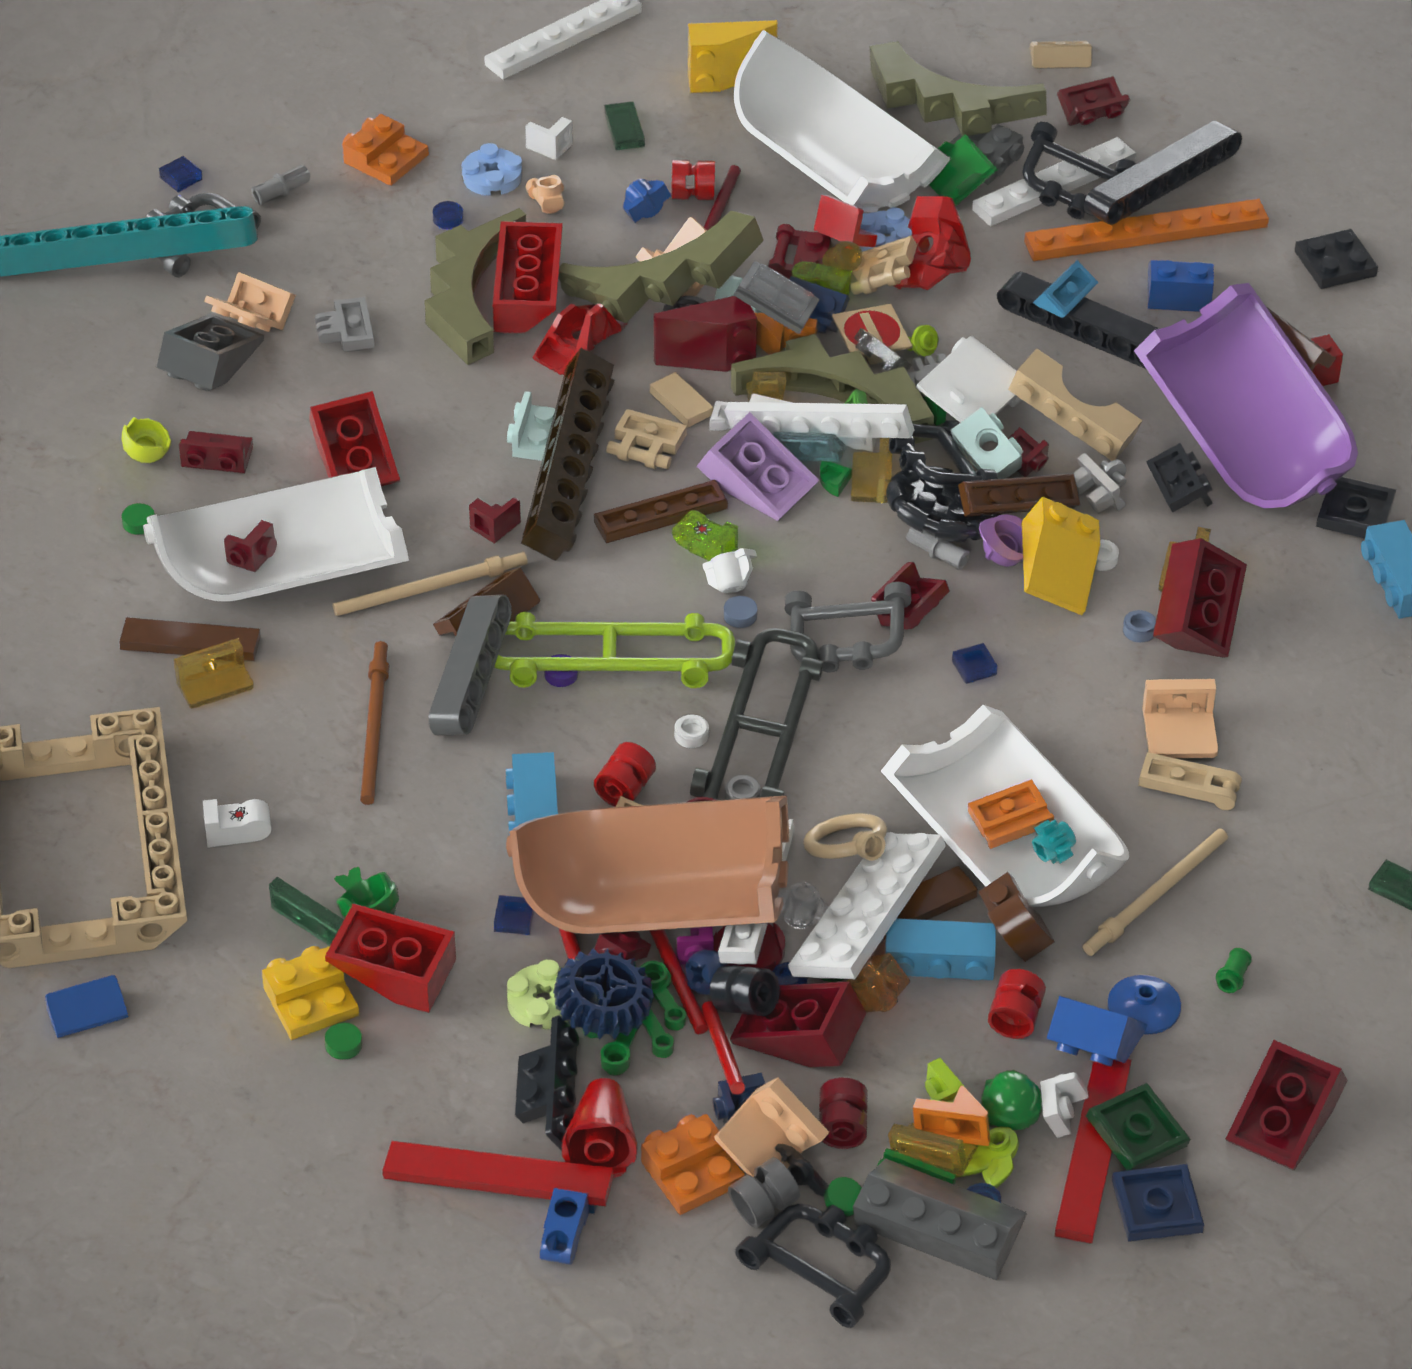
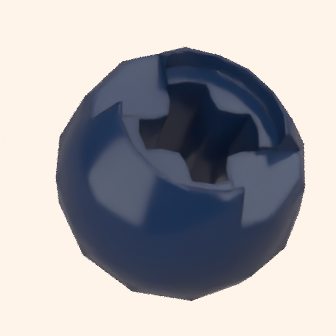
[685,949,727,995]

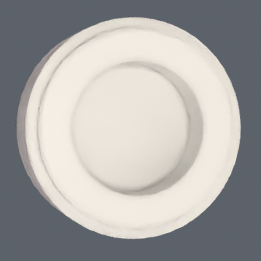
[1095,539,1119,571]
[674,715,709,748]

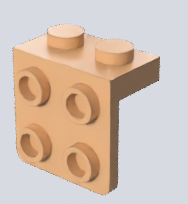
[204,272,296,332]
[1142,679,1218,758]

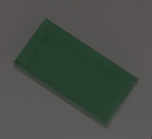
[604,101,645,150]

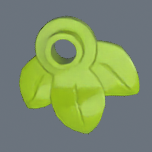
[952,1127,1019,1190]

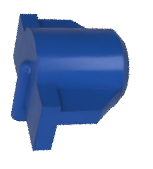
[623,179,671,223]

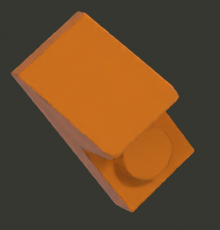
[755,313,817,355]
[913,1086,990,1146]

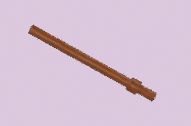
[360,641,390,805]

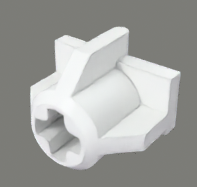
[703,548,757,594]

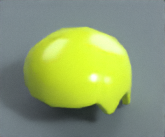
[121,417,171,463]

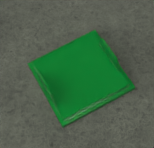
[929,134,998,207]

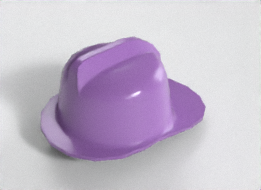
[979,514,1023,567]

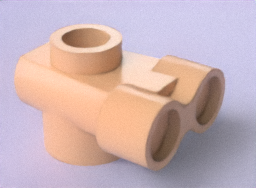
[525,175,564,214]

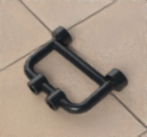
[1022,122,1137,219]
[889,420,998,487]
[735,1204,891,1328]

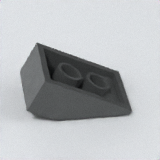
[156,314,265,391]

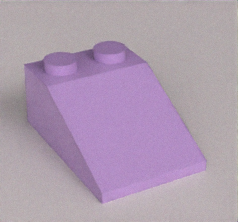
[696,412,819,521]

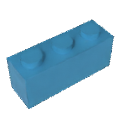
[1361,520,1412,619]
[506,752,558,835]
[884,919,996,980]

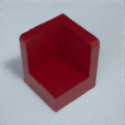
[469,497,521,544]

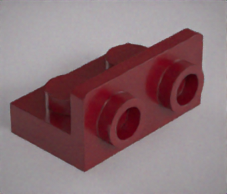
[179,431,253,473]

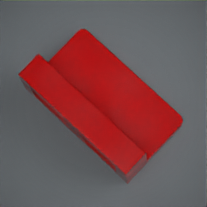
[814,195,878,247]

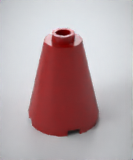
[562,1078,638,1178]

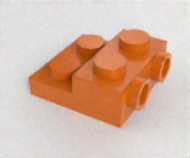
[342,114,429,186]
[641,1114,745,1215]

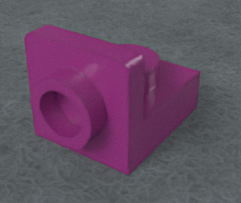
[677,926,714,965]

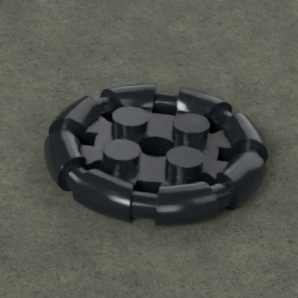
[886,466,1002,542]

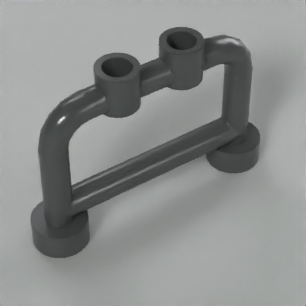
[146,193,261,277]
[784,582,911,673]

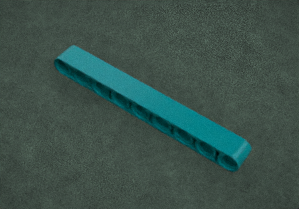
[0,206,258,277]

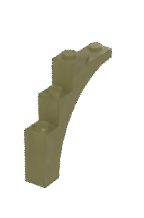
[870,41,1047,136]
[424,208,526,365]
[559,210,764,323]
[731,334,934,444]

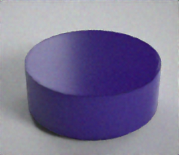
[544,654,578,687]

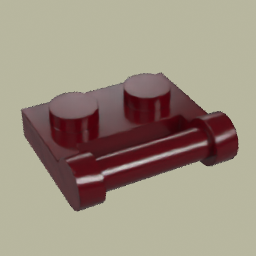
[767,224,832,284]

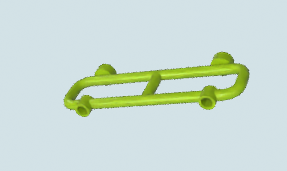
[494,612,735,688]

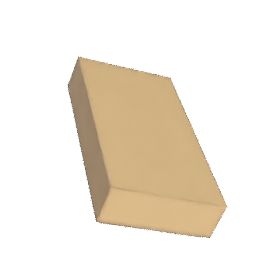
[650,372,713,428]

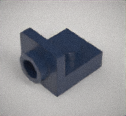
[713,1072,766,1124]

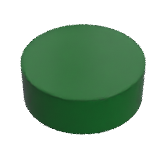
[121,503,155,535]
[325,1023,362,1060]
[824,1177,862,1217]

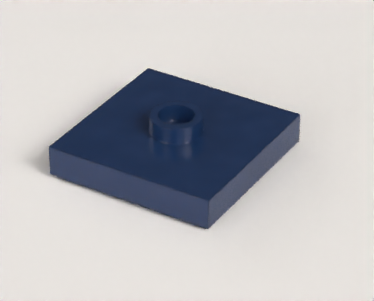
[1112,1164,1204,1242]

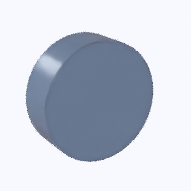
[724,596,757,628]
[1123,610,1156,642]

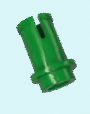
[1215,948,1252,993]

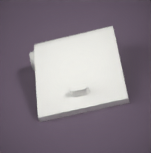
[916,336,1022,423]

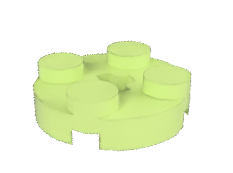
[507,959,570,1029]

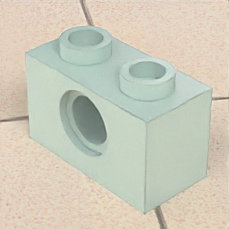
[951,407,1024,479]

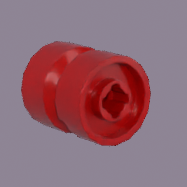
[672,160,715,201]
[594,742,656,807]
[988,969,1046,1039]

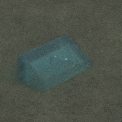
[773,432,846,462]

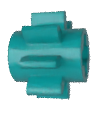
[1032,819,1076,864]

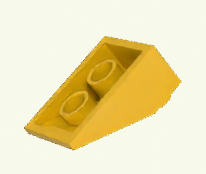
[688,20,777,93]
[1022,496,1100,615]

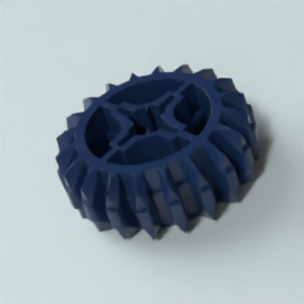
[553,948,654,1040]

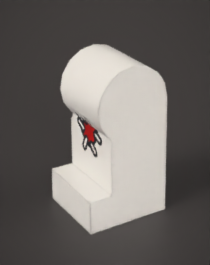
[203,799,271,848]

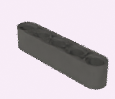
[429,595,511,735]

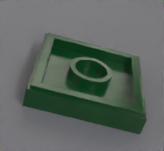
[1086,1083,1191,1170]

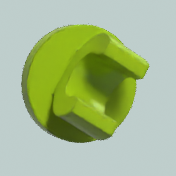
[907,325,938,356]

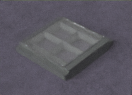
[734,261,820,334]

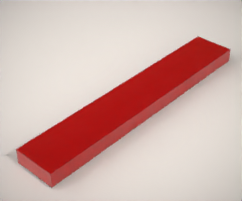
[1055,1059,1132,1244]
[382,1141,614,1207]

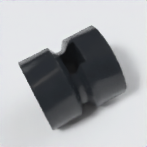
[710,965,780,1016]

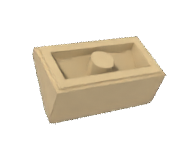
[1030,41,1092,68]

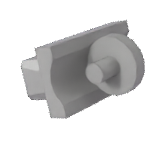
[1072,453,1127,514]

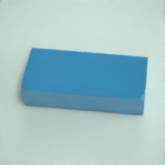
[1033,260,1099,318]

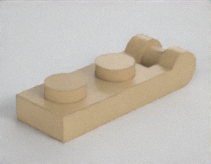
[1138,752,1242,810]

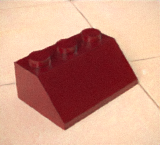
[1153,538,1247,658]

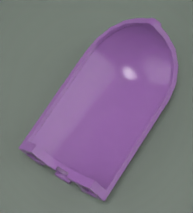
[1134,283,1358,509]

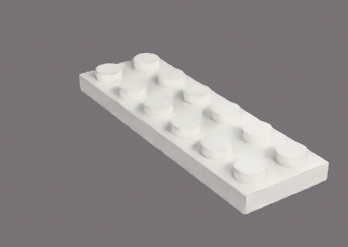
[788,832,946,979]

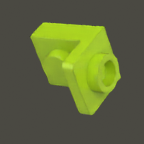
[925,1057,965,1103]

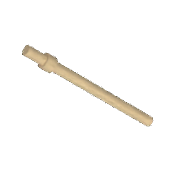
[333,552,528,616]
[1082,828,1228,956]

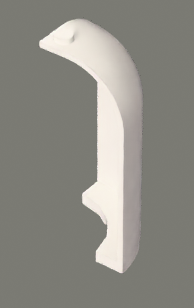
[734,30,951,212]
[143,467,409,602]
[881,705,1129,907]

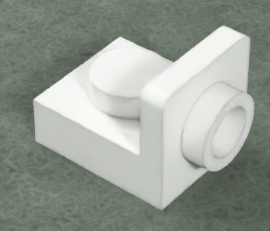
[1040,1072,1088,1138]

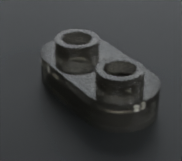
[854,328,912,372]

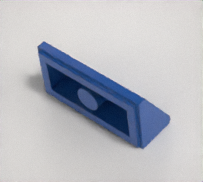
[45,975,128,1038]

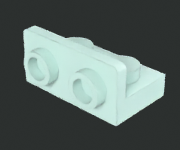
[507,391,555,461]

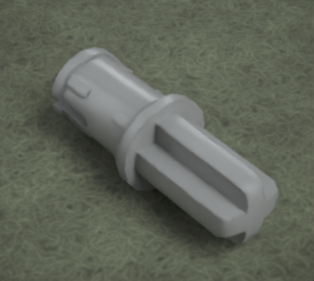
[251,165,311,205]
[906,527,970,570]

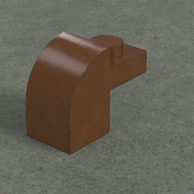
[978,872,1055,962]

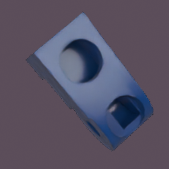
[540,1188,589,1265]

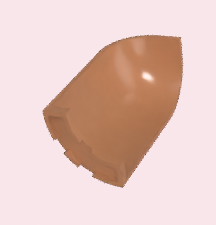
[506,795,789,934]

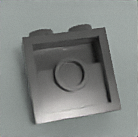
[950,124,1024,185]

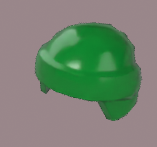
[334,867,399,919]
[981,1070,1043,1131]

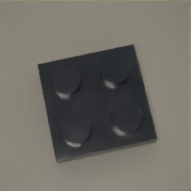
[1294,229,1378,289]
[1316,477,1396,539]

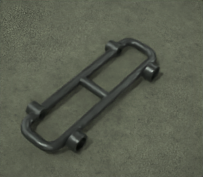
[690,628,824,800]

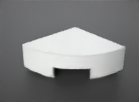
[709,401,730,431]

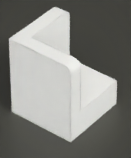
[525,117,573,160]

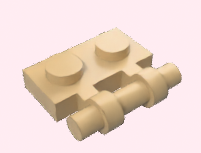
[851,236,917,295]
[606,409,687,469]

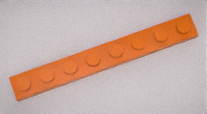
[1024,199,1269,261]

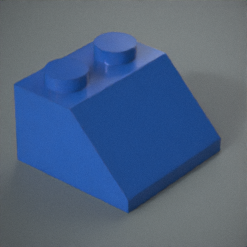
[1148,260,1214,312]
[1046,996,1148,1066]

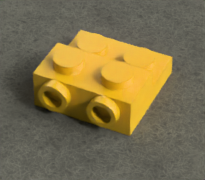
[262,946,359,1040]

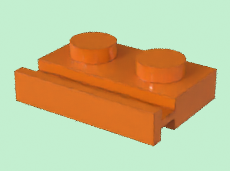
[968,779,1054,849]

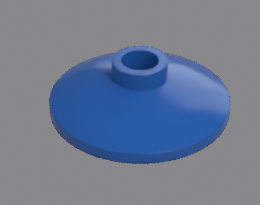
[1108,975,1181,1035]

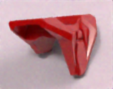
[894,196,971,290]
[533,303,628,375]

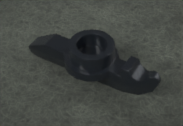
[775,1144,829,1197]

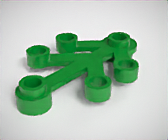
[582,961,686,1076]

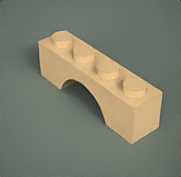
[1008,349,1143,461]

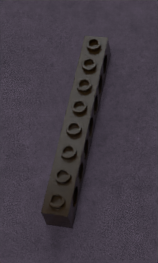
[521,348,614,561]

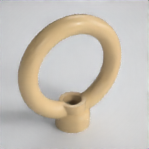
[804,813,887,861]

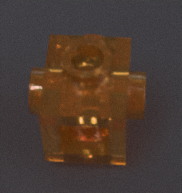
[847,953,911,1013]

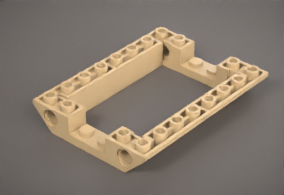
[0,707,187,968]

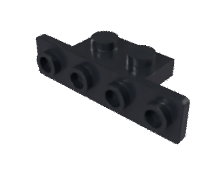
[515,1015,579,1151]

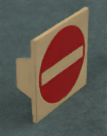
[832,304,912,365]

